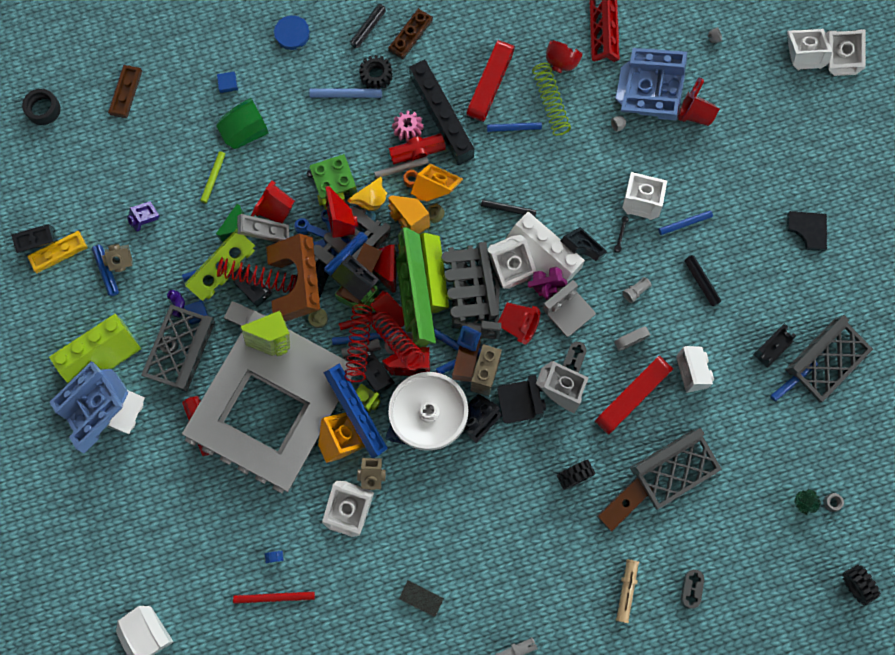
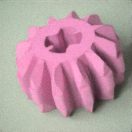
[392,110,423,142]

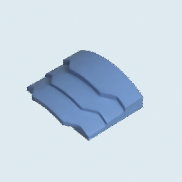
[615,48,687,120]
[50,361,128,453]

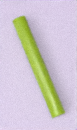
[200,151,226,204]

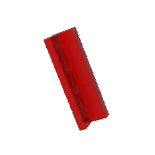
[590,0,620,62]

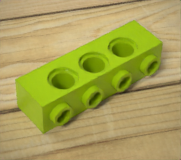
[185,229,255,301]

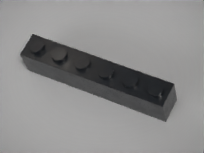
[409,59,475,165]

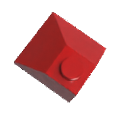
[325,186,358,238]
[373,245,397,293]

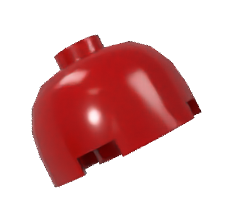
[546,40,583,73]

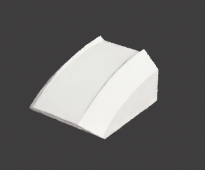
[787,29,833,70]
[825,29,866,76]
[622,172,667,220]
[488,235,537,289]
[322,481,374,537]
[116,606,173,655]

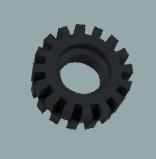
[359,55,392,89]
[556,460,596,490]
[842,564,880,605]

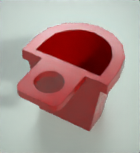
[678,77,720,126]
[251,180,295,223]
[498,302,540,344]

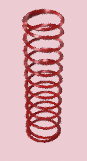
[217,257,296,293]
[344,304,372,382]
[371,312,425,370]

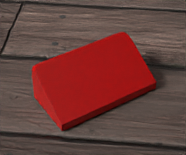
[370,291,405,331]

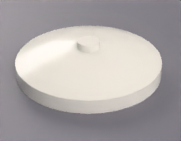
[389,372,468,451]

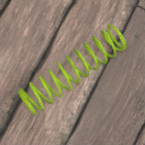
[532,63,571,136]

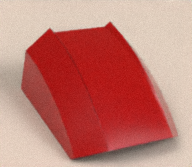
[382,347,430,376]

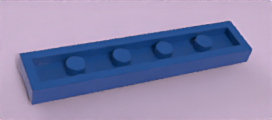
[323,363,388,458]

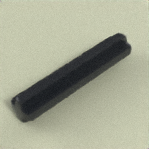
[350,4,386,48]
[685,255,721,306]

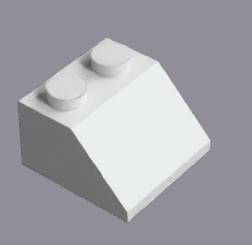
[676,346,714,393]
[107,390,145,434]

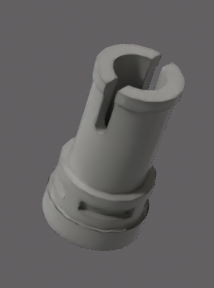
[622,277,652,303]

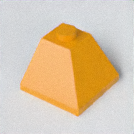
[411,163,463,201]
[318,412,365,463]

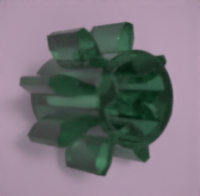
[794,488,821,515]

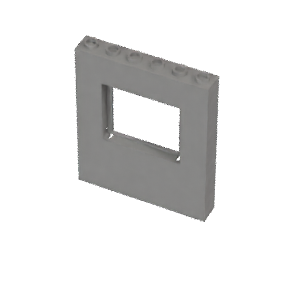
[182,311,357,494]

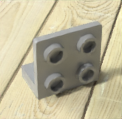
[542,280,596,337]

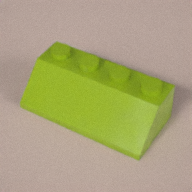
[398,233,449,314]
[240,311,290,357]
[49,313,141,383]

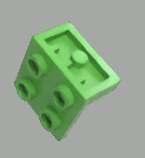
[310,154,357,199]

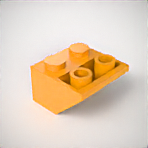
[388,195,430,234]

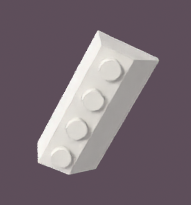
[506,212,585,292]

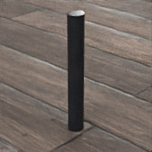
[481,199,537,217]

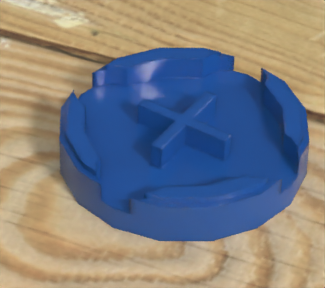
[274,15,310,50]

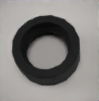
[22,89,61,125]

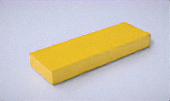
[27,231,88,273]

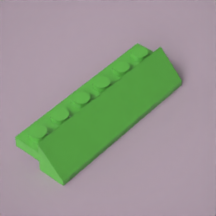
[395,227,436,347]

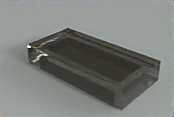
[399,580,444,617]

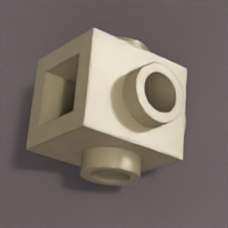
[102,244,133,272]
[357,458,386,490]

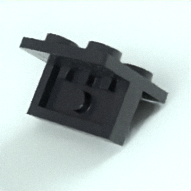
[463,394,502,443]

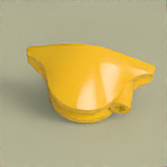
[347,176,388,211]

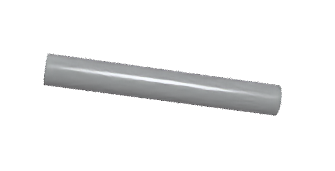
[374,157,429,179]

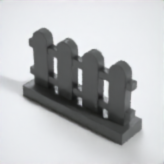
[314,208,391,285]
[441,242,499,322]

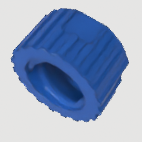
[265,551,284,563]

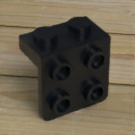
[497,375,546,424]

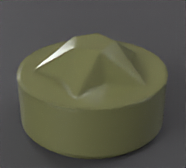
[427,204,445,223]
[308,309,328,328]

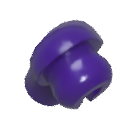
[167,290,185,318]

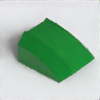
[216,98,269,149]

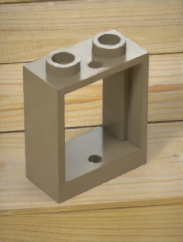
[471,344,502,397]

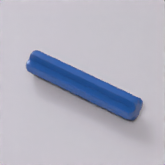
[324,232,368,276]
[92,245,119,297]

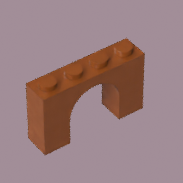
[266,233,320,322]

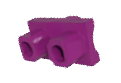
[528,267,567,300]

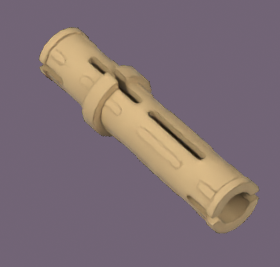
[616,559,639,623]

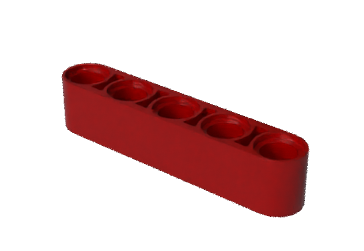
[466,40,515,122]
[594,355,674,435]

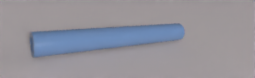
[309,88,382,98]

